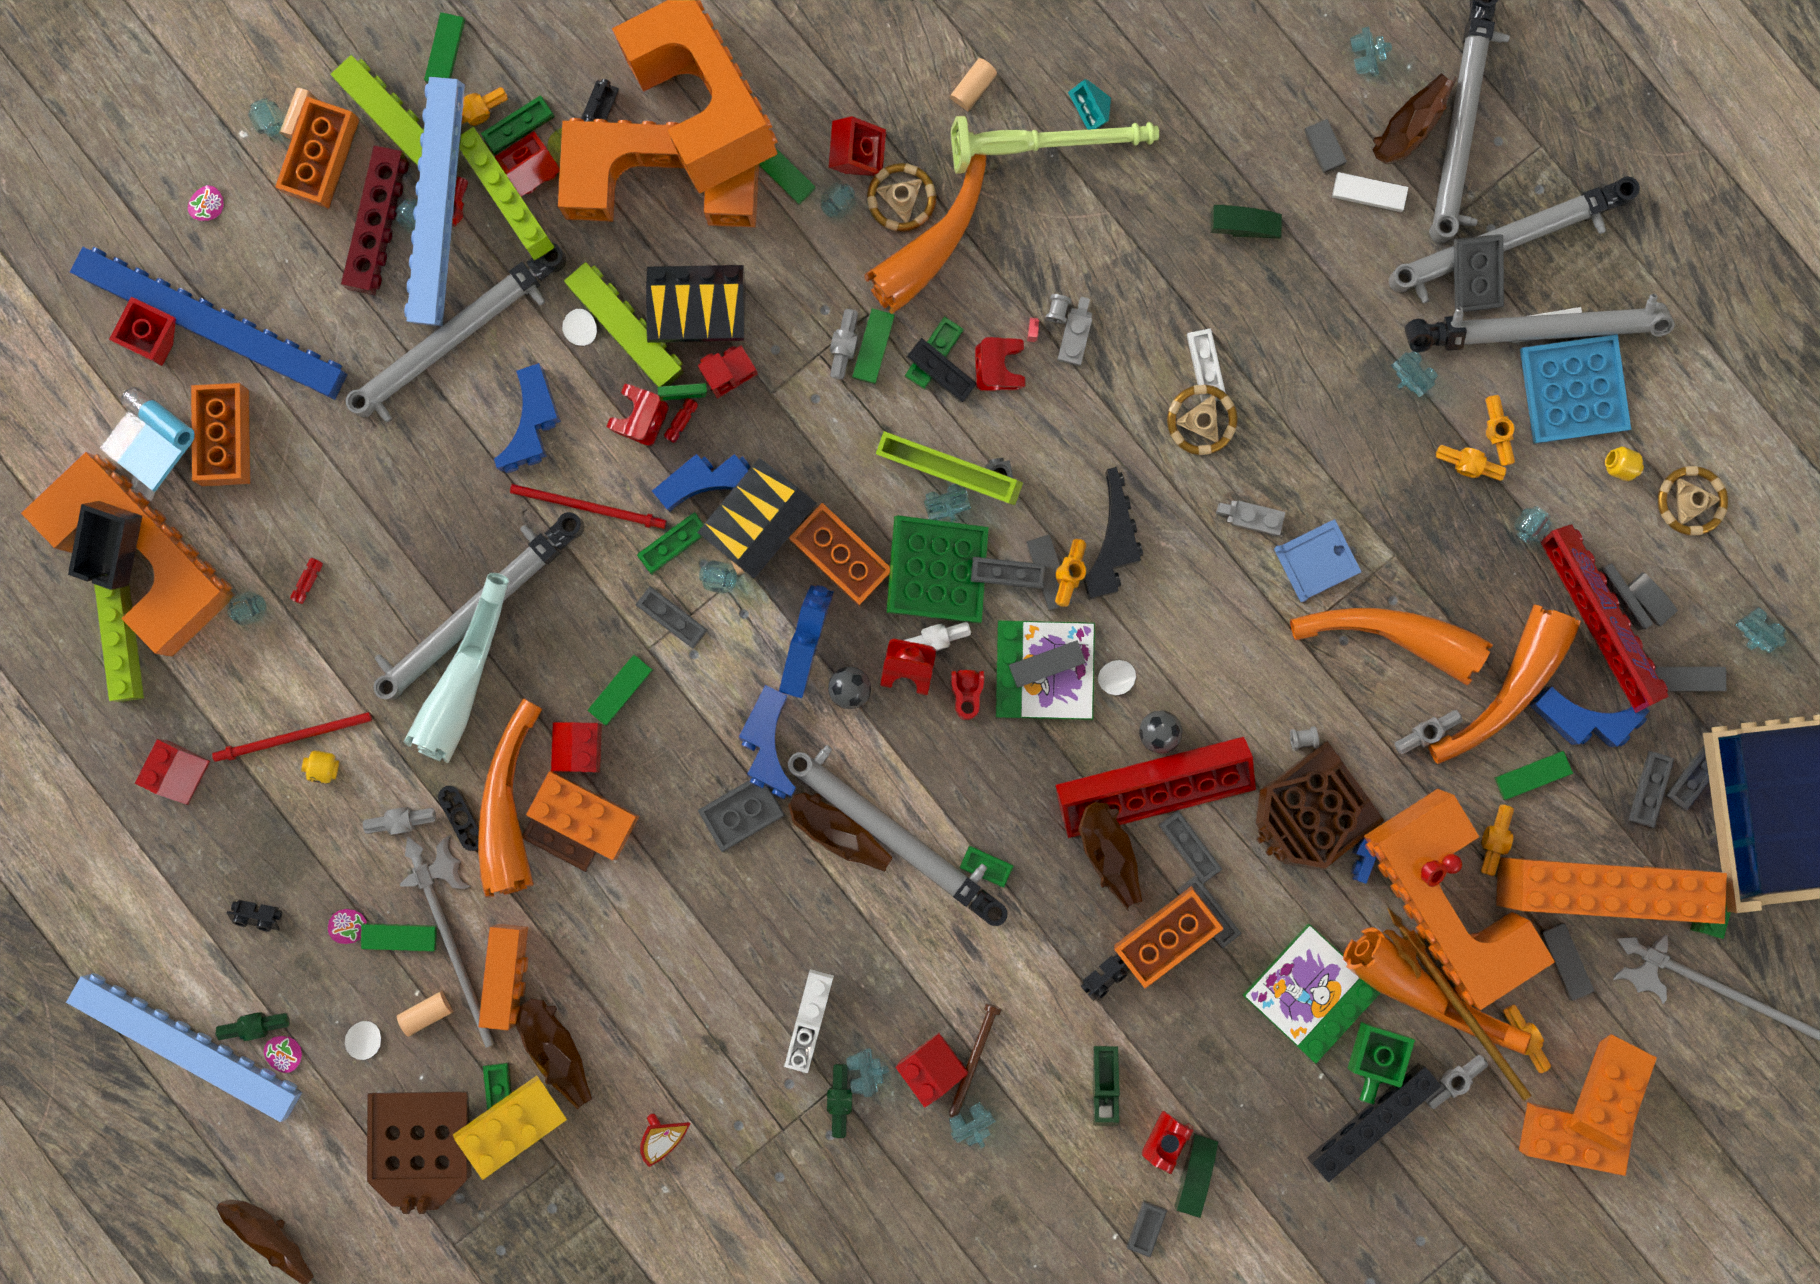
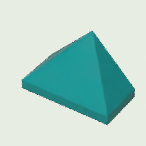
[1068,79,1111,130]

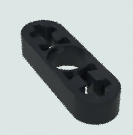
[438,786,479,851]

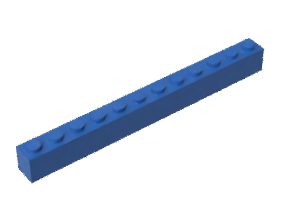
[70,247,348,400]

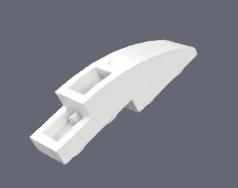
[784,969,834,1073]

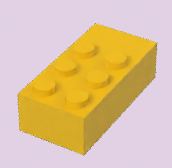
[453,1075,567,1180]

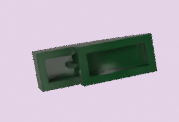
[1210,204,1282,239]
[1093,1046,1120,1126]
[1174,1133,1218,1218]

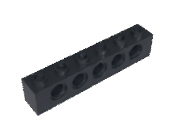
[1307,1063,1442,1183]

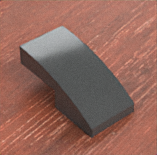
[1628,572,1678,627]

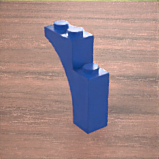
[494,363,561,473]
[652,454,751,512]
[779,585,834,698]
[739,685,796,800]
[1529,686,1650,747]

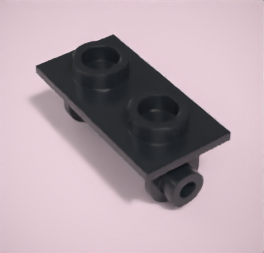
[581,79,619,122]
[227,900,282,932]
[1081,954,1130,1001]

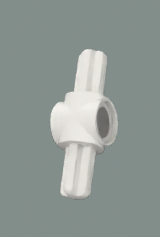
[904,622,971,651]

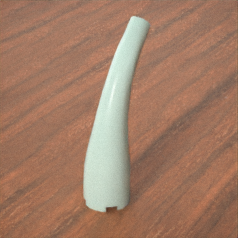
[404,573,509,763]

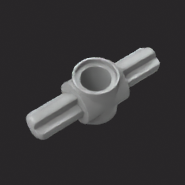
[830,309,858,380]
[1395,710,1463,755]
[363,807,436,835]
[1425,1055,1488,1109]

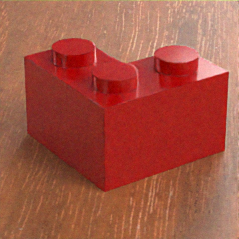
[698,345,758,399]

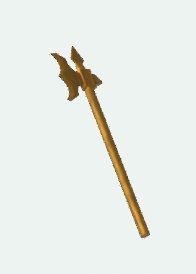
[1382,908,1532,1101]

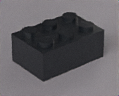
[68,501,143,590]

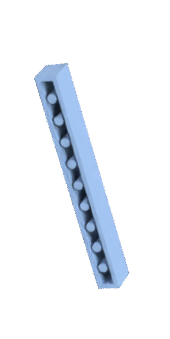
[404,77,465,326]
[66,973,302,1122]

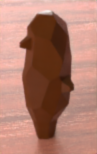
[1372,73,1457,164]
[788,792,892,872]
[1079,802,1142,911]
[516,999,592,1110]
[216,1200,314,1284]

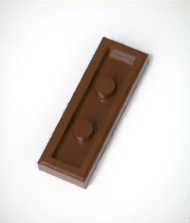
[522,818,597,872]

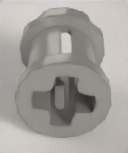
[1045,294,1072,324]
[1290,726,1319,751]

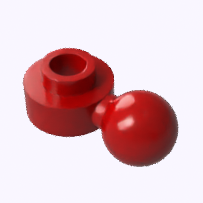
[1421,854,1462,887]

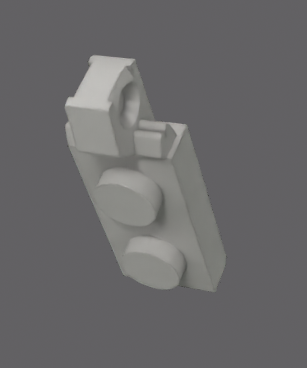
[1057,297,1092,366]
[1216,500,1285,536]

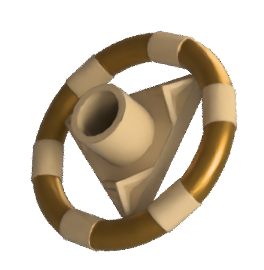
[867,163,937,232]
[1167,384,1237,455]
[1658,466,1728,536]

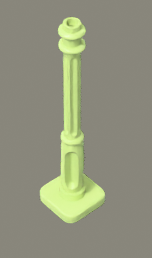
[951,116,1159,174]

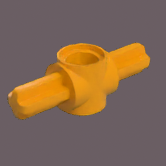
[461,87,508,126]
[1485,395,1515,466]
[1436,445,1506,481]
[1055,539,1087,607]
[1481,804,1514,876]
[1503,1004,1551,1073]

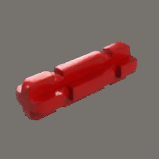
[664,398,698,443]
[290,558,323,604]

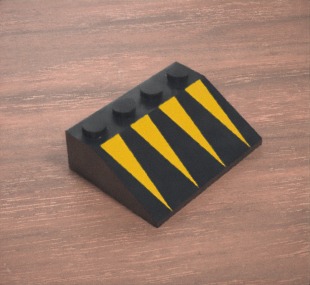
[646,265,746,343]
[697,458,817,579]

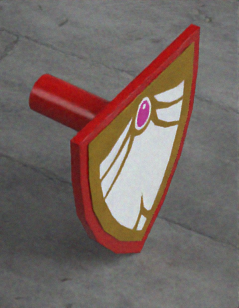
[640,1114,691,1167]

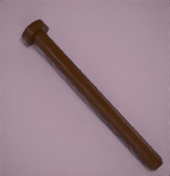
[949,1003,1002,1119]

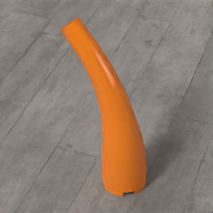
[865,154,987,314]
[1428,605,1581,764]
[1290,608,1493,686]
[478,698,542,898]
[1343,927,1532,1055]

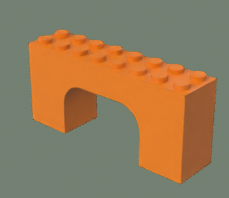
[612,0,778,194]
[558,118,759,228]
[21,452,236,657]
[1364,789,1555,1010]
[1496,857,1727,924]

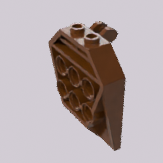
[1256,741,1385,870]
[367,1091,472,1214]

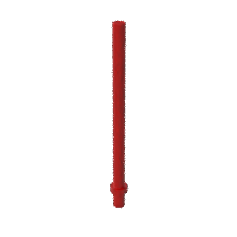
[510,484,667,529]
[212,712,372,762]

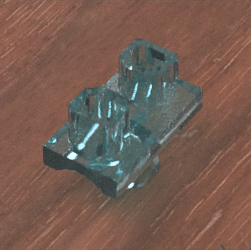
[1350,27,1392,76]
[1391,351,1438,397]
[924,484,971,523]
[1735,608,1787,653]
[846,1048,889,1097]
[949,1103,996,1148]

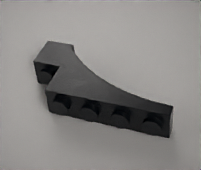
[1083,467,1143,600]

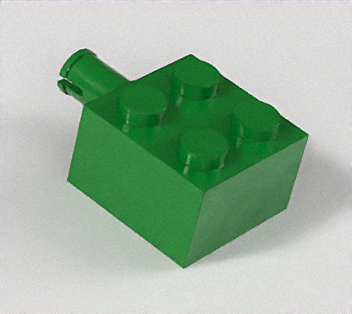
[1347,1022,1415,1104]

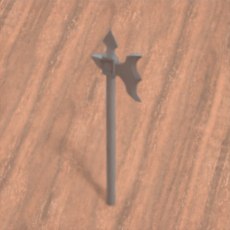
[400,835,495,1047]
[1613,935,1820,1041]

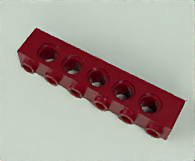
[341,145,409,296]

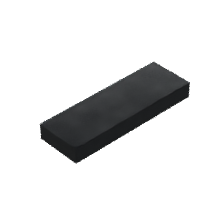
[906,338,977,403]

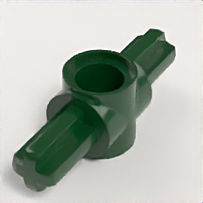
[215,1012,290,1041]
[827,1064,852,1138]

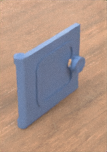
[1274,519,1361,602]

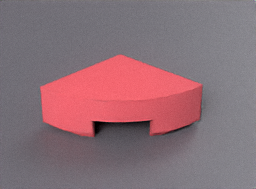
[1027,317,1039,342]

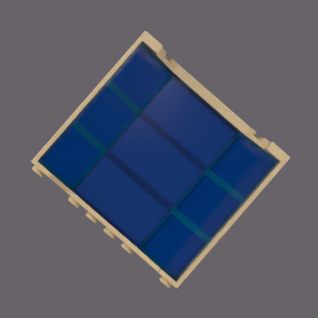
[1703,715,1820,913]

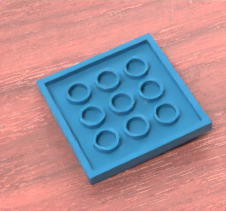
[1520,334,1631,444]

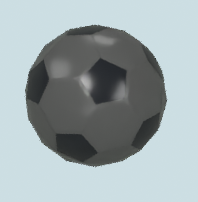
[828,667,871,710]
[1139,710,1183,754]

